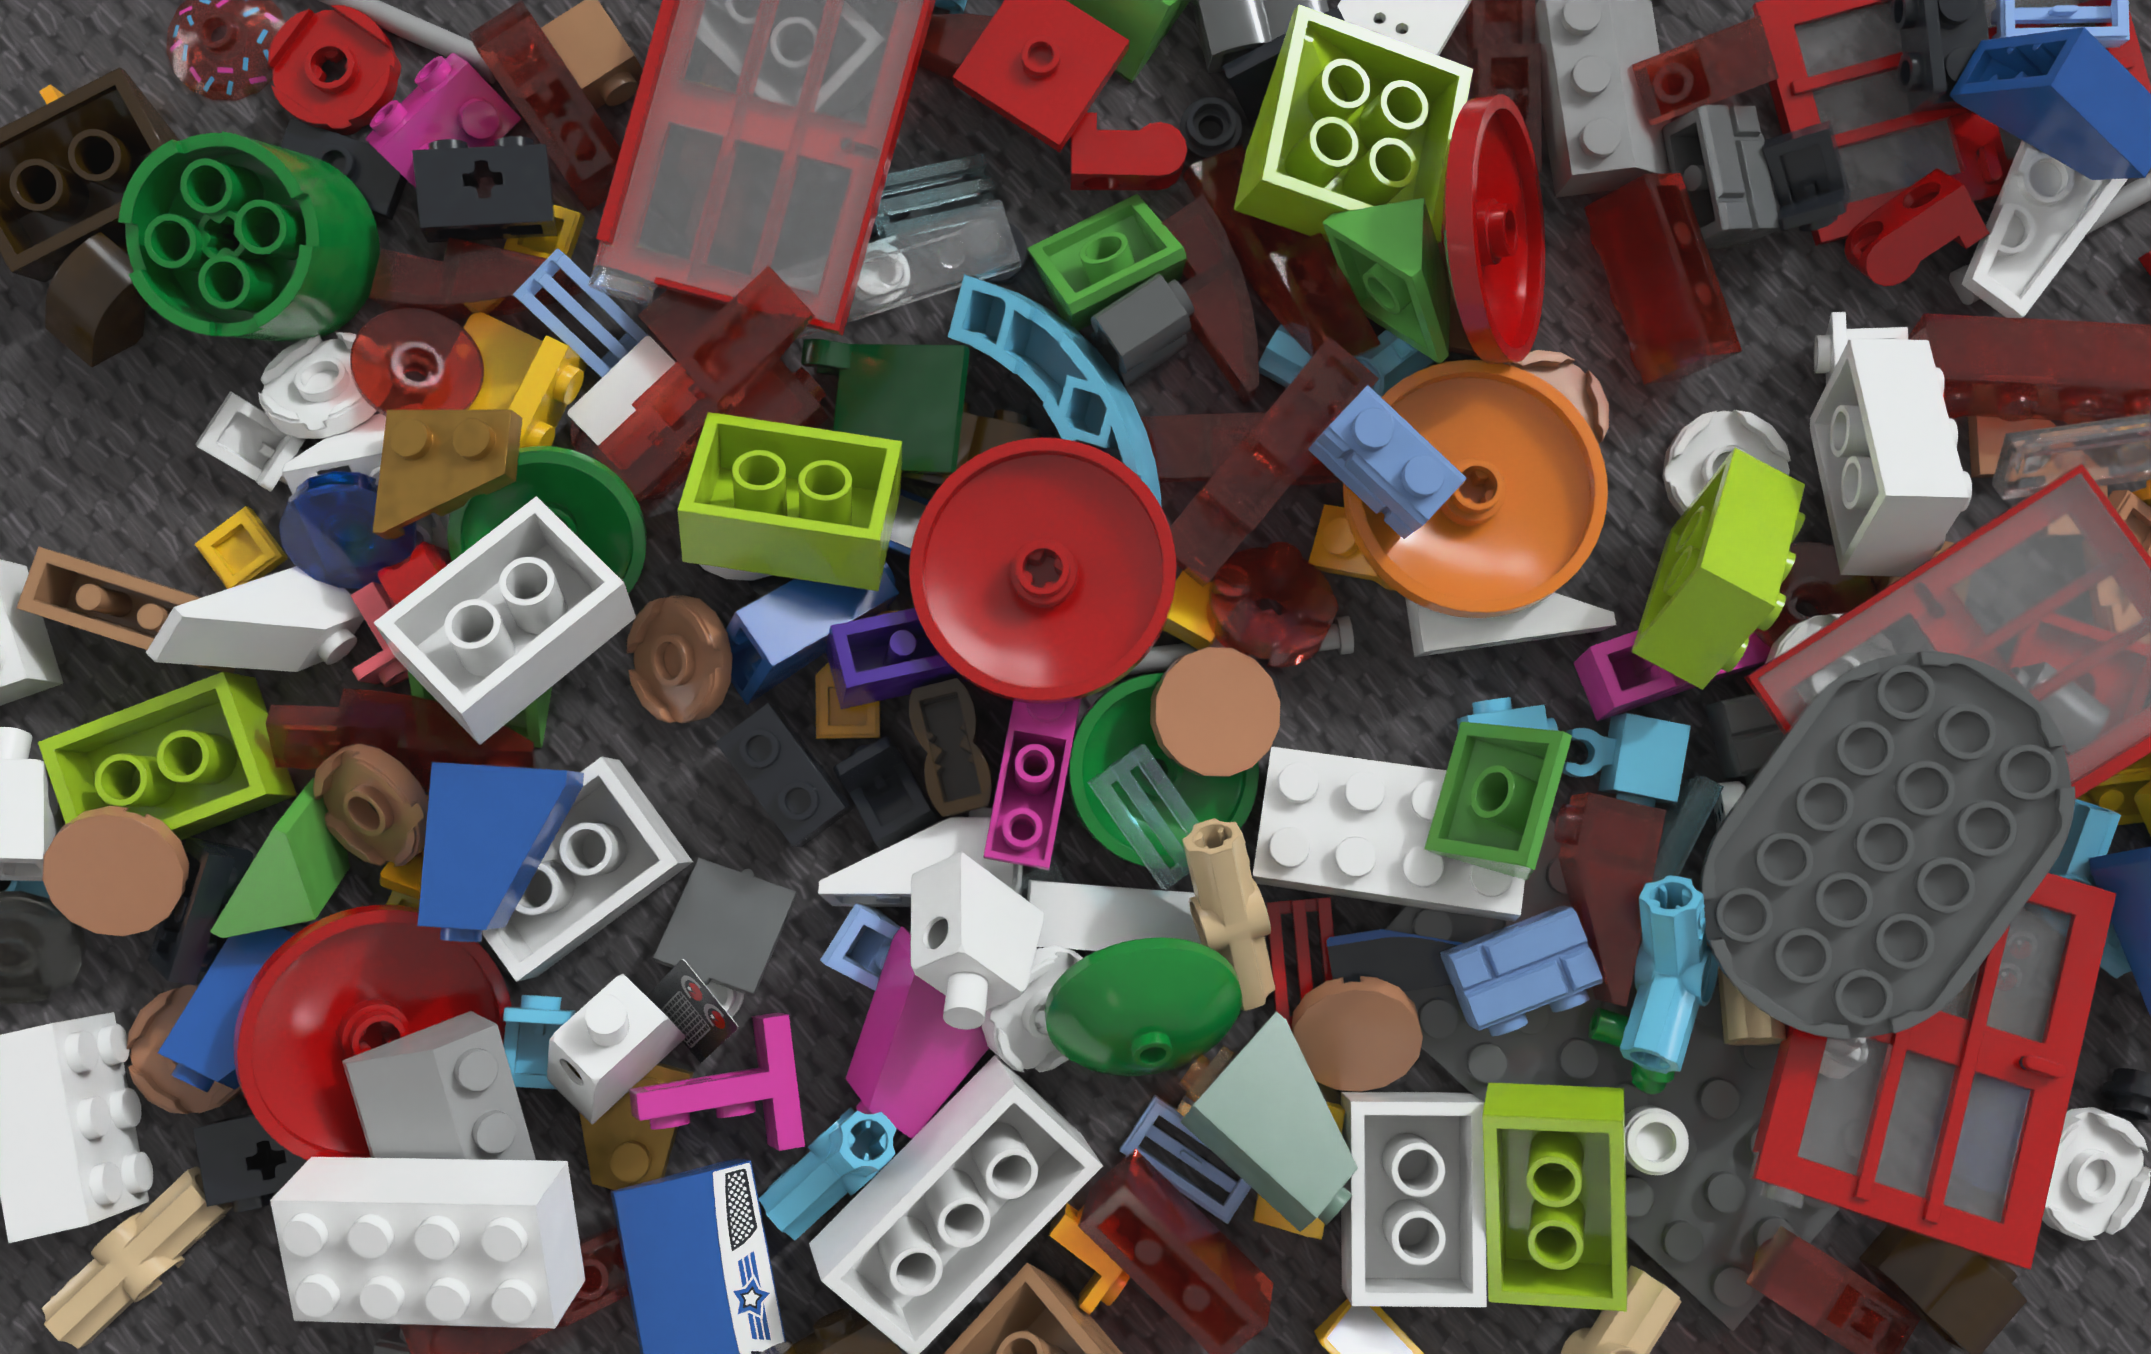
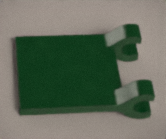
[801,339,970,475]

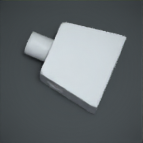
[0,727,62,881]
[911,852,1044,1030]
[547,974,685,1125]

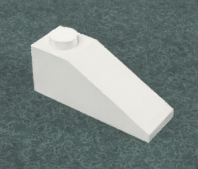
[146,560,364,672]
[1405,593,1616,657]
[818,808,1023,907]

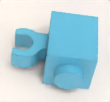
[1562,713,1691,813]

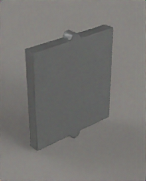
[653,858,797,997]

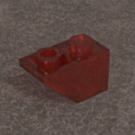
[1631,15,1779,126]

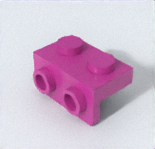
[365,53,522,188]

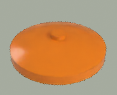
[1343,360,1608,618]

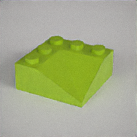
[1234,4,1473,243]

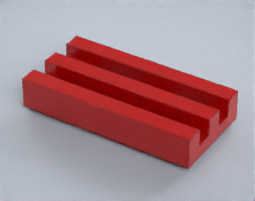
[1265,897,1334,1030]

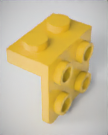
[422,312,588,448]

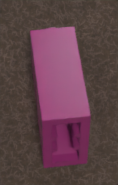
[845,926,989,1139]

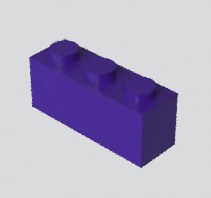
[825,608,968,709]

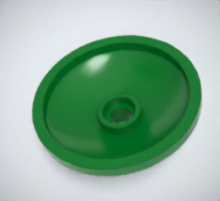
[447,446,647,594]
[1067,673,1259,868]
[1045,937,1242,1076]

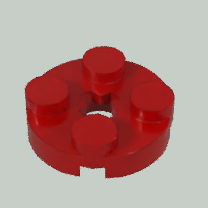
[268,5,401,135]

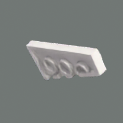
[1962,140,2128,322]

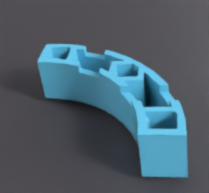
[948,274,1162,508]

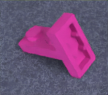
[629,1012,805,1151]

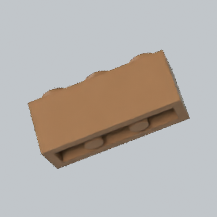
[16,547,235,674]

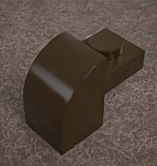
[45,232,149,367]

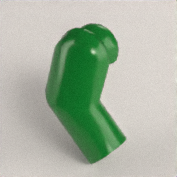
[1588,1007,1675,1094]

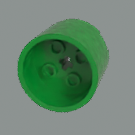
[118,131,380,342]

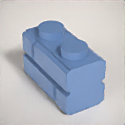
[1308,385,1467,540]
[1440,906,1603,1036]

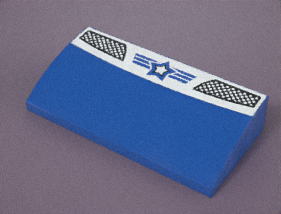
[610,1158,786,1354]

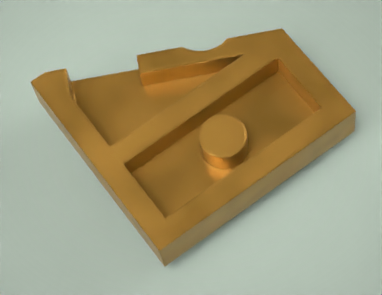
[373,410,522,539]
[575,1063,694,1190]

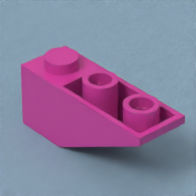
[1574,628,1772,721]
[983,698,1082,870]

